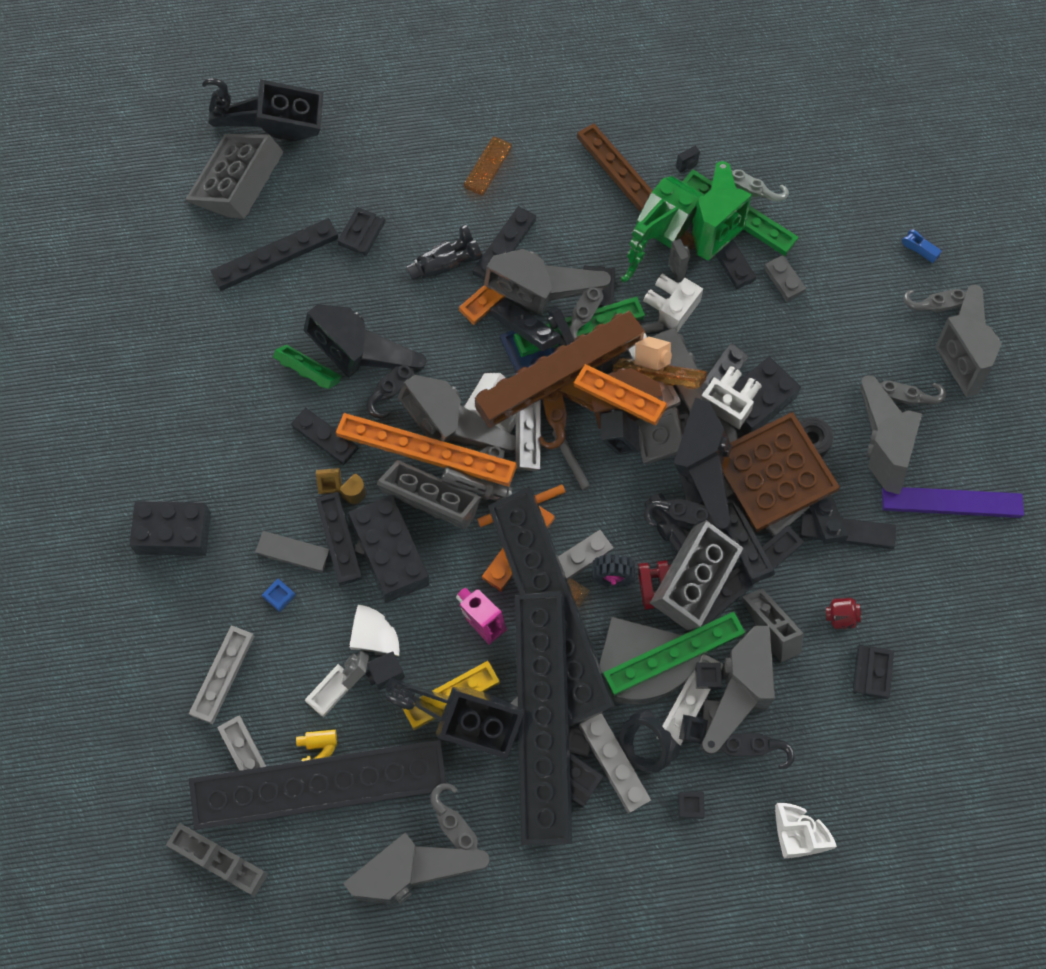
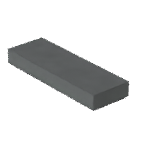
[255,531,330,573]

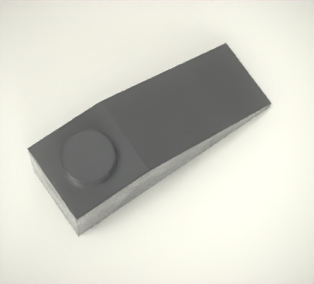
[742,589,804,662]

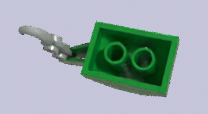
[692,161,789,261]

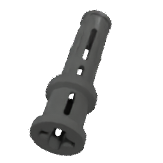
[441,467,513,501]

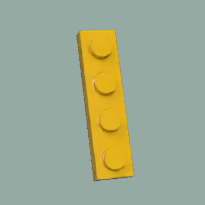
[402,661,500,730]

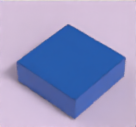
[261,579,296,613]

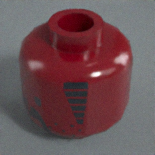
[826,598,861,629]

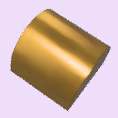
[316,468,342,494]
[339,474,366,504]

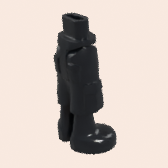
[406,224,483,280]

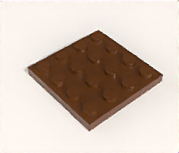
[722,412,840,532]

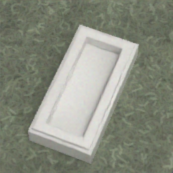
[305,664,349,718]

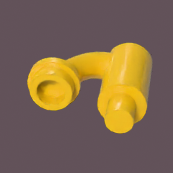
[296,730,337,761]

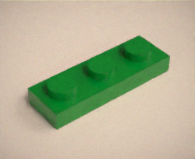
[273,345,342,389]

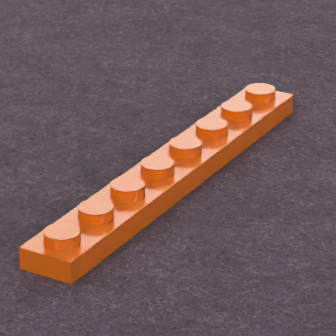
[336,413,517,487]

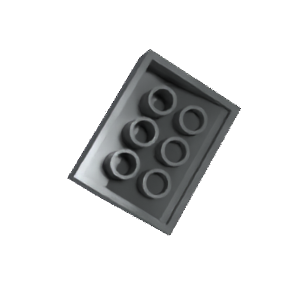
[185,134,283,219]

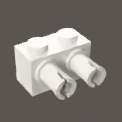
[643,273,703,332]
[701,366,761,429]

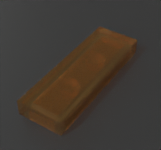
[464,136,512,196]

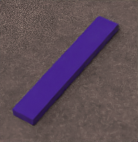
[882,487,1024,518]

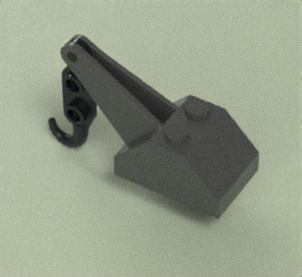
[701,626,795,770]

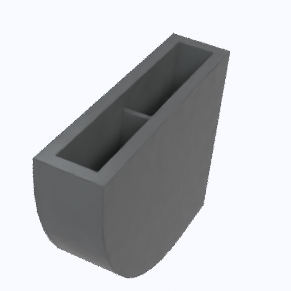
[600,617,702,705]

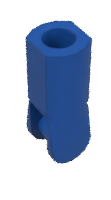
[901,229,942,263]

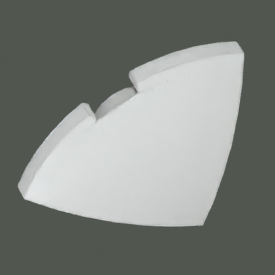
[350,605,400,657]
[775,803,837,859]

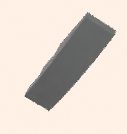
[166,823,268,897]

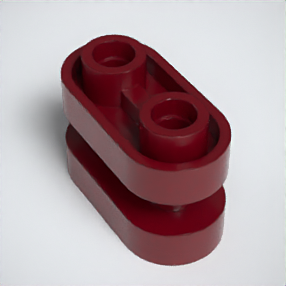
[638,560,672,610]

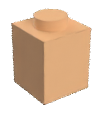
[635,337,672,370]

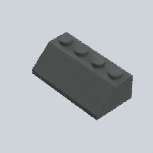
[377,460,481,530]

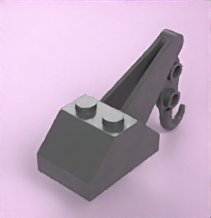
[484,249,611,339]
[903,285,1002,397]
[397,375,516,494]
[860,375,946,495]
[343,783,490,904]

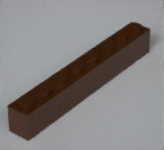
[475,310,645,429]

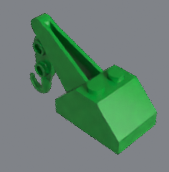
[621,176,704,283]

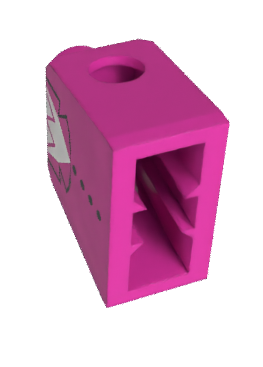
[456,588,507,645]

